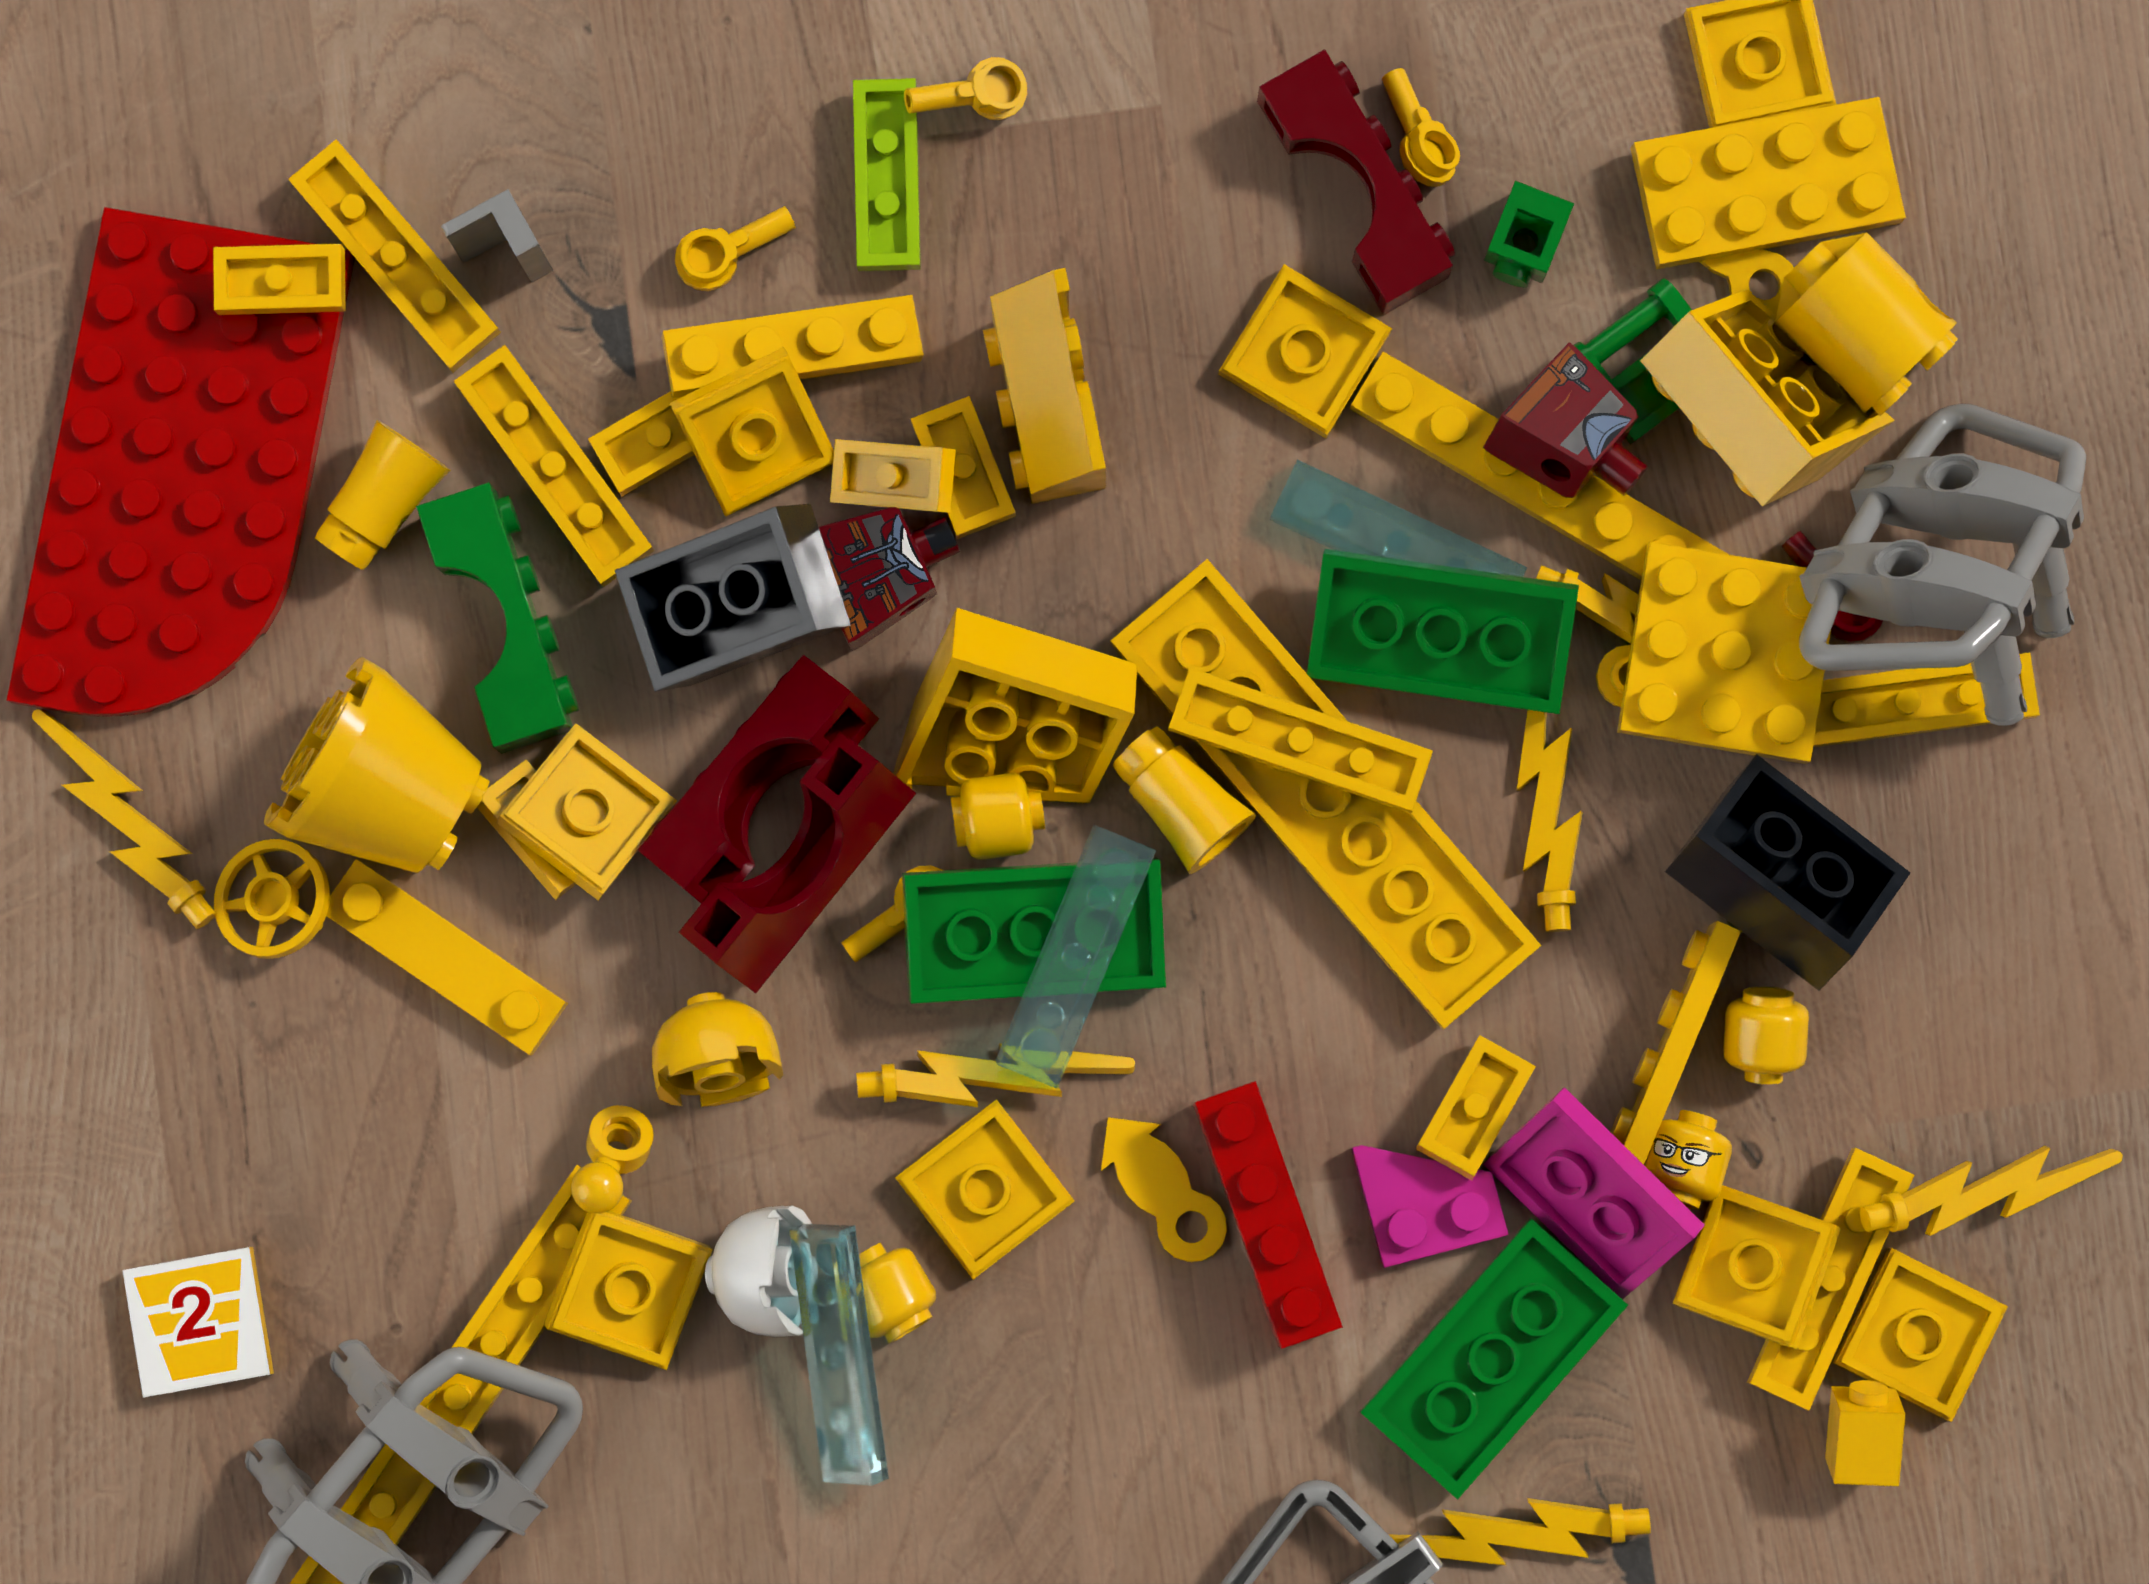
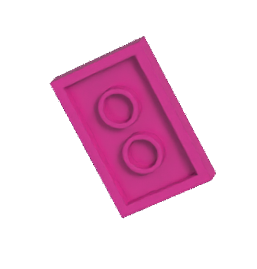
[1483,1087,1705,1300]

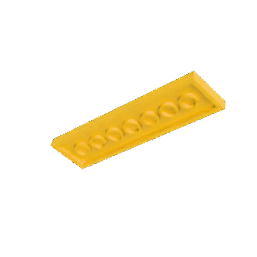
[1110,559,1542,1030]

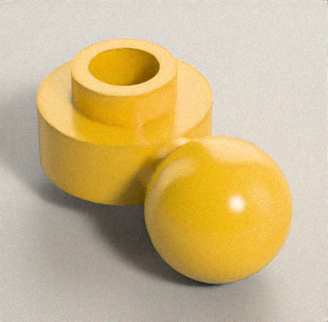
[571,1105,654,1213]

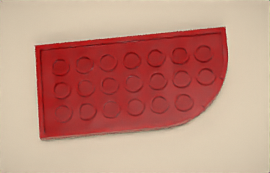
[7,207,355,717]

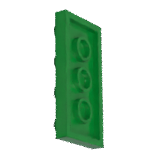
[1307,549,1579,714]
[902,858,1166,1004]
[1359,1219,1628,1500]

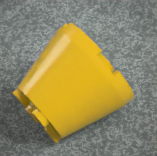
[264,657,490,873]

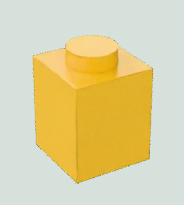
[1825,1380,1906,1486]

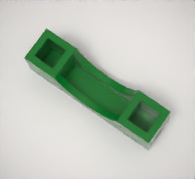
[416,482,579,754]

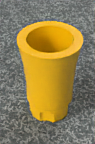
[315,420,451,570]
[1113,726,1256,874]

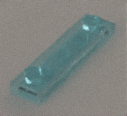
[1270,459,1527,577]
[995,824,1157,1089]
[789,1224,889,1486]

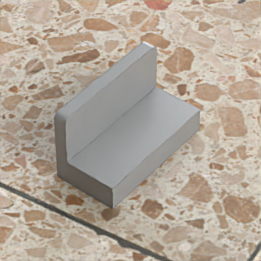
[441,189,554,283]

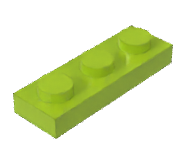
[853,78,921,271]

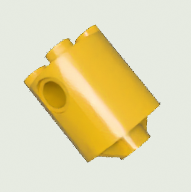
[1775,232,1958,416]

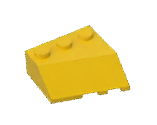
[983,268,1106,504]
[1640,289,1895,507]
[893,608,1137,803]

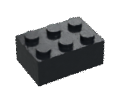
[615,504,851,692]
[1665,754,1911,991]

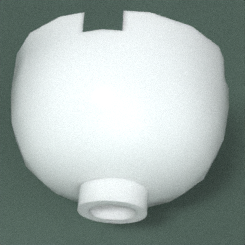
[705,1206,822,1337]

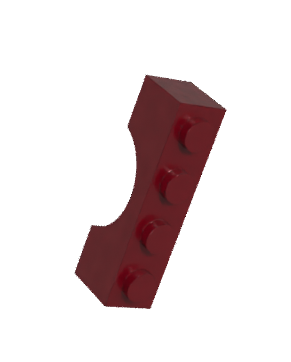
[1257,49,1455,315]
[638,654,879,903]
[678,732,917,993]

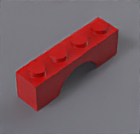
[1193,1081,1343,1349]

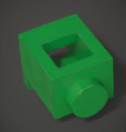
[1484,181,1574,288]

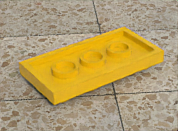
[1630,97,1906,270]

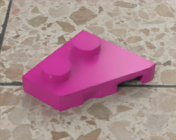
[1351,1145,1509,1268]

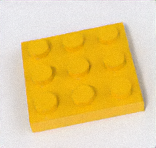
[1617,541,1831,764]

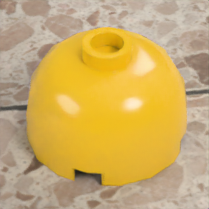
[652,992,784,1107]

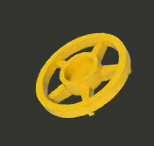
[214,839,330,959]

